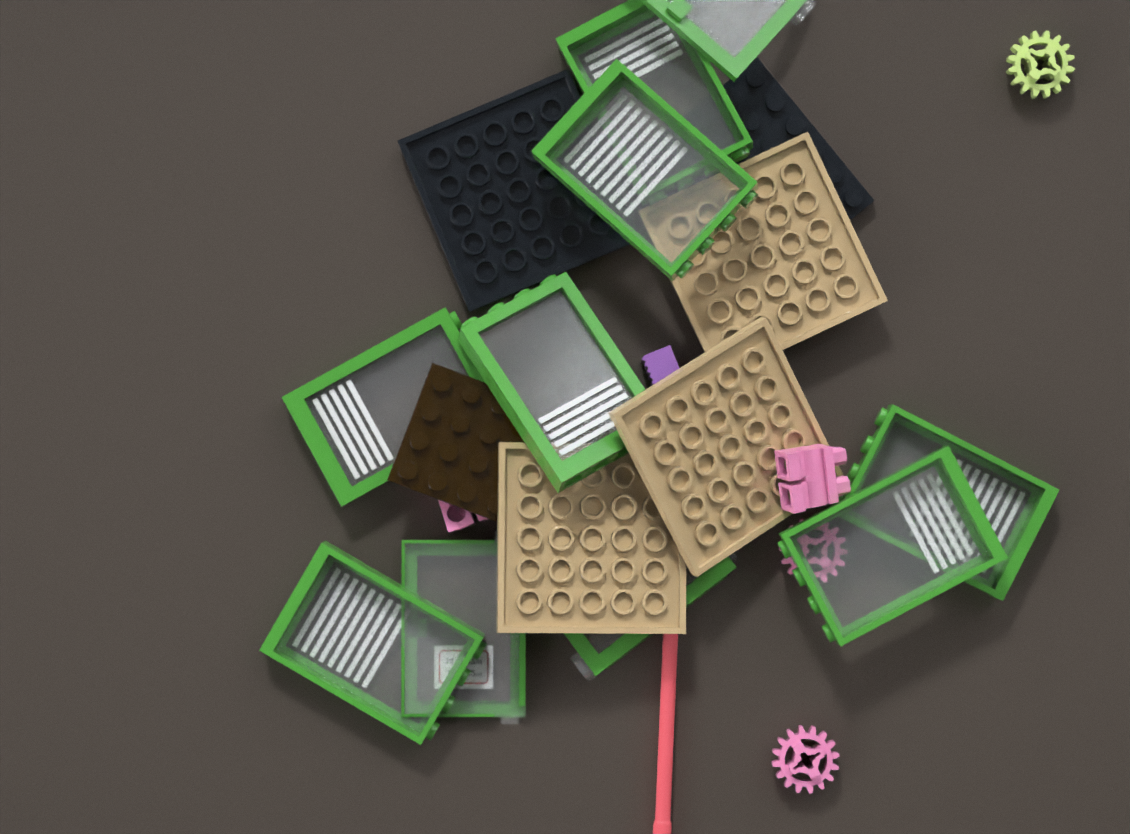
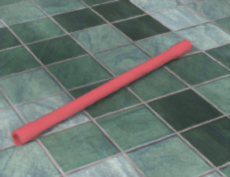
[653,634,678,834]

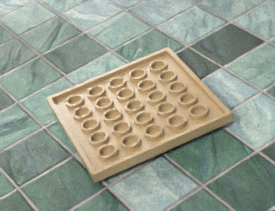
[638,132,888,353]
[608,317,843,577]
[496,442,686,634]

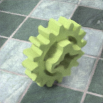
[1006,30,1075,99]

